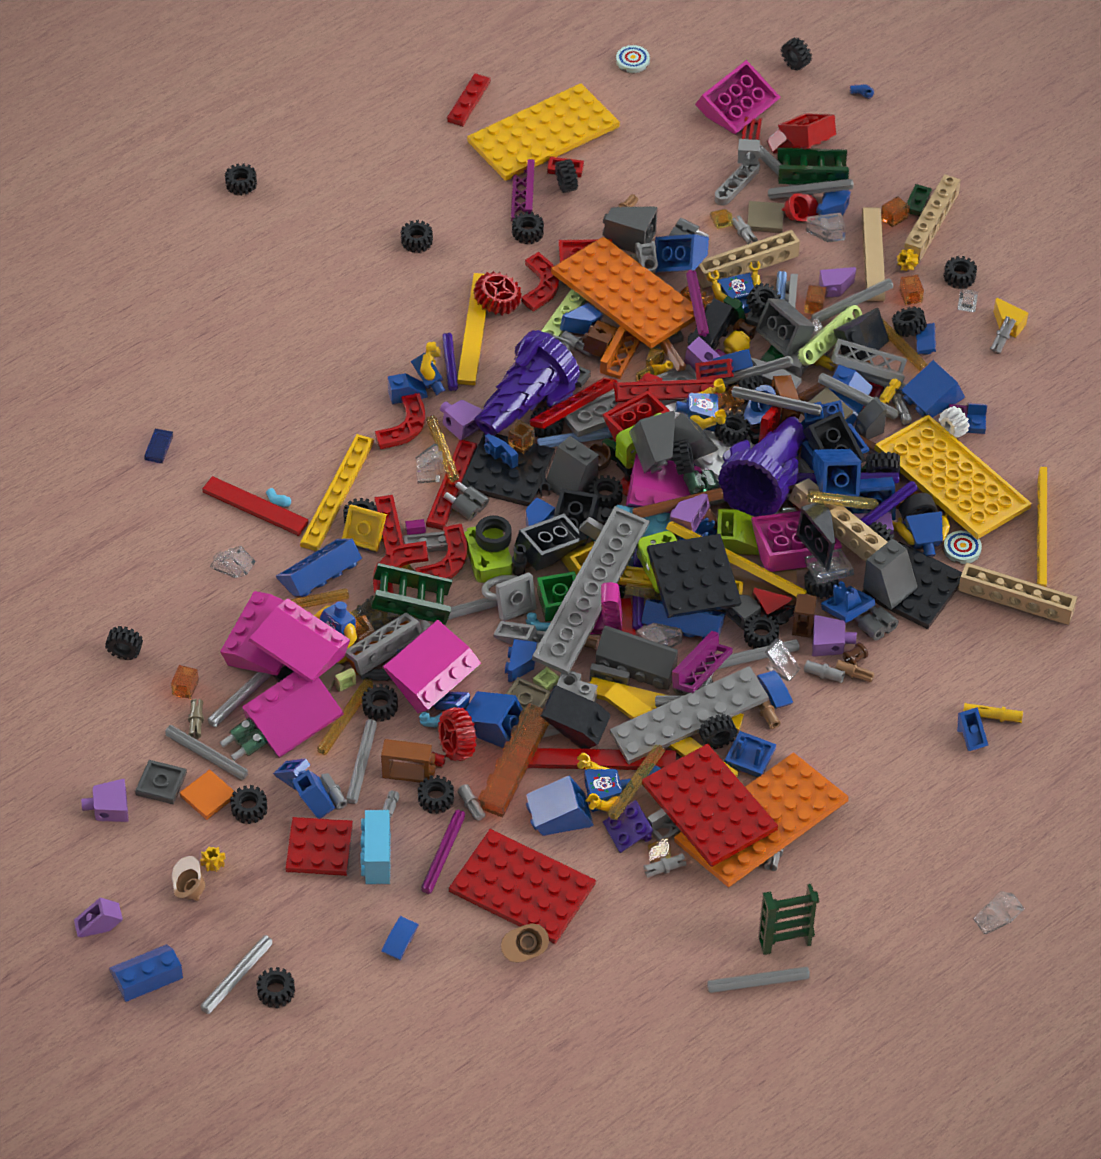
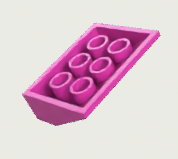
[695,60,781,134]
[626,453,709,513]
[751,511,842,572]
[220,591,284,676]
[249,599,350,683]
[383,620,481,713]
[242,672,344,758]

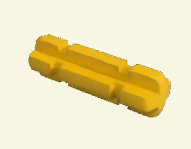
[879,378,901,404]

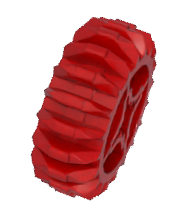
[473,271,522,316]
[438,707,477,761]

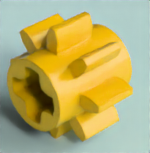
[897,249,919,271]
[200,846,225,872]

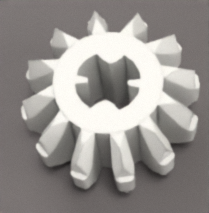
[939,406,970,438]

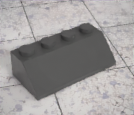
[595,625,678,691]

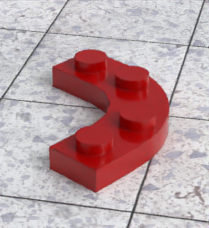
[521,252,559,312]
[375,393,425,450]
[415,523,467,579]
[373,541,429,594]

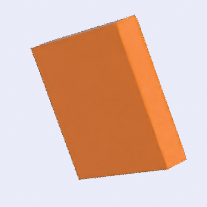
[180,769,234,820]

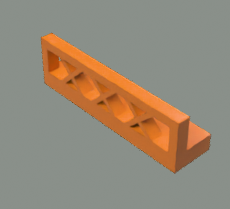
[600,326,641,379]

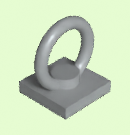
[482,572,537,621]

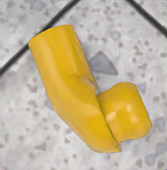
[648,361,673,376]

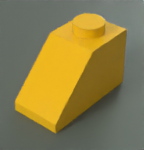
[993,298,1028,338]

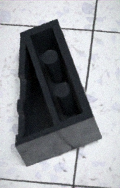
[687,299,736,351]

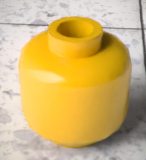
[723,331,750,354]

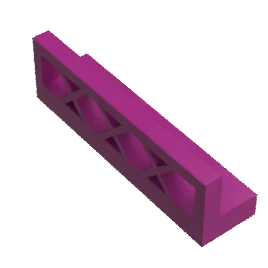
[511,159,535,221]
[672,631,733,694]

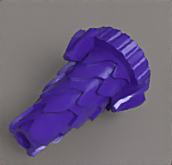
[474,330,580,436]
[718,416,806,517]

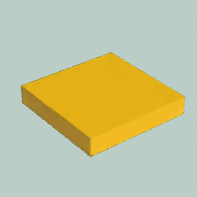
[342,505,387,552]

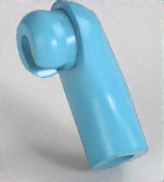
[266,488,291,507]
[526,612,550,632]
[419,711,444,728]

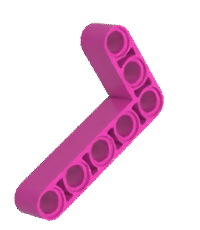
[590,582,622,634]

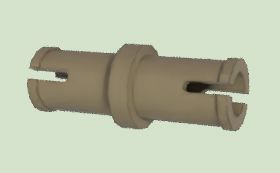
[188,699,204,739]

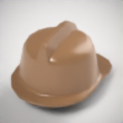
[172,856,206,901]
[501,924,549,963]

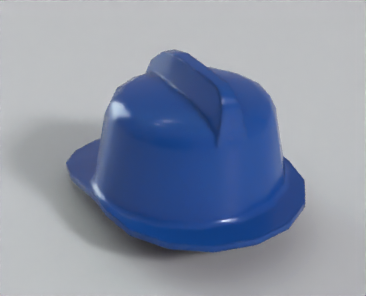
[744,385,776,425]

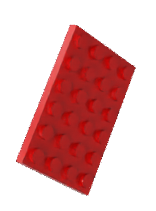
[642,743,778,868]
[449,829,596,944]

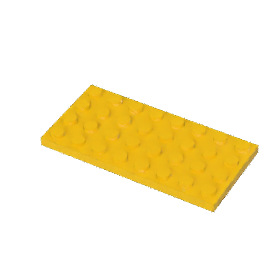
[467,83,620,181]
[874,415,1032,540]

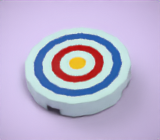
[616,45,650,73]
[944,530,982,564]

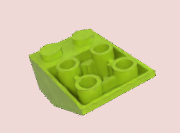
[717,509,760,555]

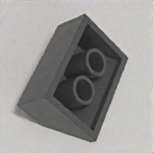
[756,298,816,357]

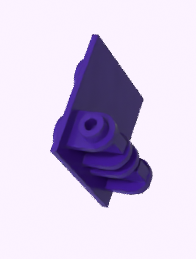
[603,800,654,853]

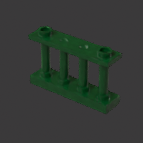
[777,148,849,185]
[371,563,453,625]
[758,884,819,955]

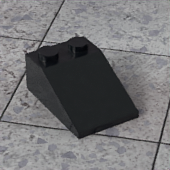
[833,308,890,360]
[803,411,866,463]
[554,488,600,546]
[796,501,835,571]
[514,514,586,571]
[540,685,611,749]

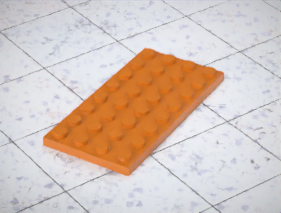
[551,237,695,349]
[674,752,848,888]

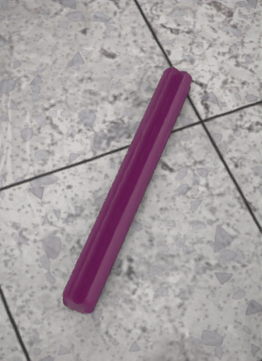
[686,270,709,337]
[421,809,465,894]

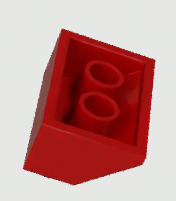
[778,113,836,149]
[603,390,670,441]

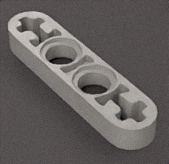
[715,162,760,206]

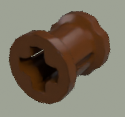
[733,318,757,340]
[843,642,869,665]

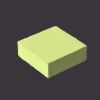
[533,667,559,691]
[335,668,356,692]

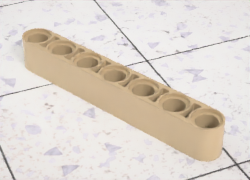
[862,207,885,302]

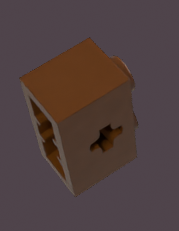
[582,321,618,358]
[792,594,817,638]

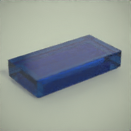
[144,428,173,464]

